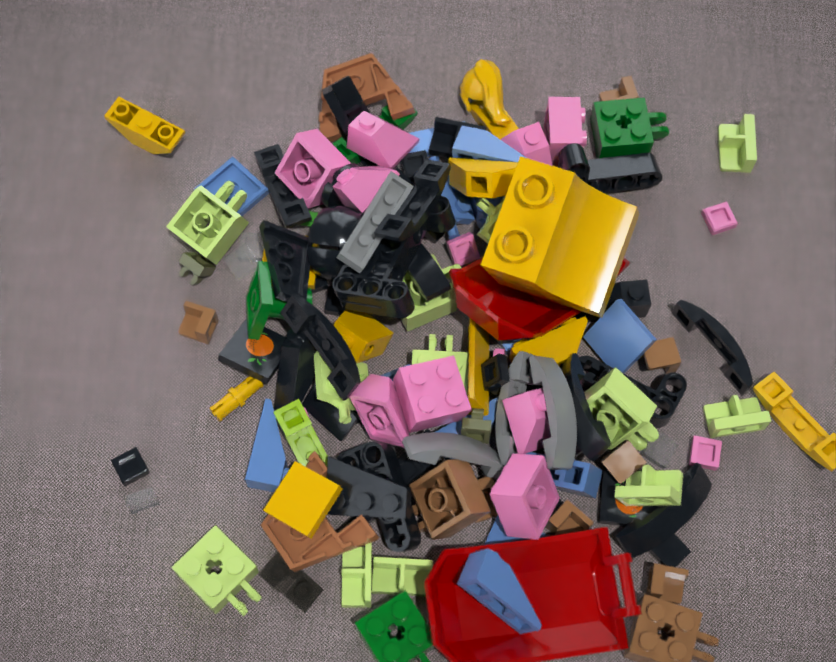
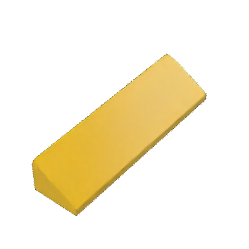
[467,318,489,416]

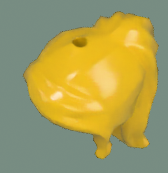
[459,59,512,127]

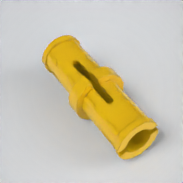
[209,376,264,422]

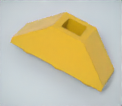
[104,97,185,154]
[448,158,518,199]
[509,316,588,367]

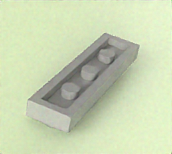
[336,171,414,273]

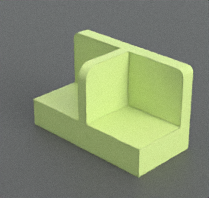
[718,114,757,173]
[703,395,771,438]
[615,465,683,506]
[341,542,372,608]
[372,557,433,597]

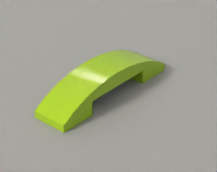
[273,399,328,467]

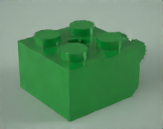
[590,97,669,159]
[354,590,436,662]

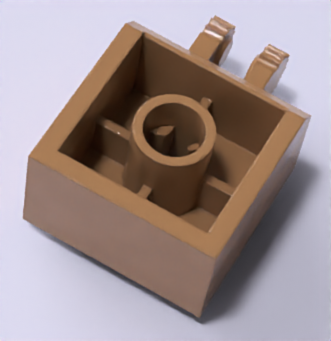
[409,459,491,540]
[624,594,719,662]

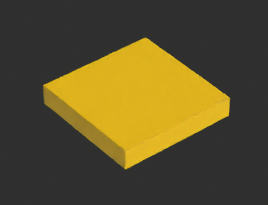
[263,461,343,539]

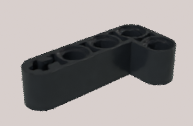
[558,144,663,193]
[579,355,687,428]
[337,441,421,552]

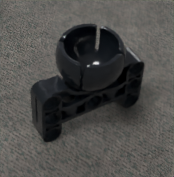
[308,196,456,318]

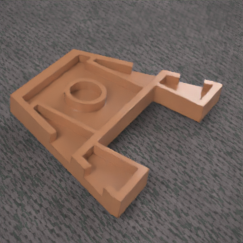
[319,53,416,142]
[261,451,380,572]

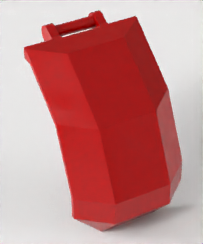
[449,257,631,341]
[424,527,642,662]

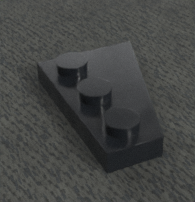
[259,220,313,302]
[327,456,411,519]

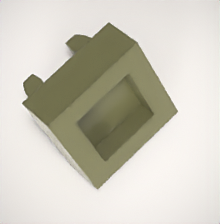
[178,252,216,285]
[461,408,492,444]

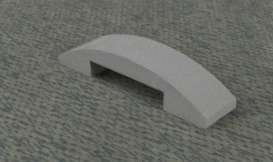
[495,351,534,465]
[529,355,577,470]
[402,432,505,479]

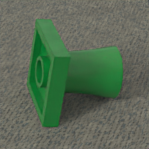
[245,261,313,340]

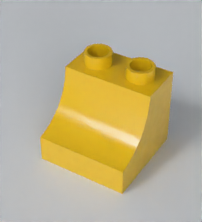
[481,156,639,318]

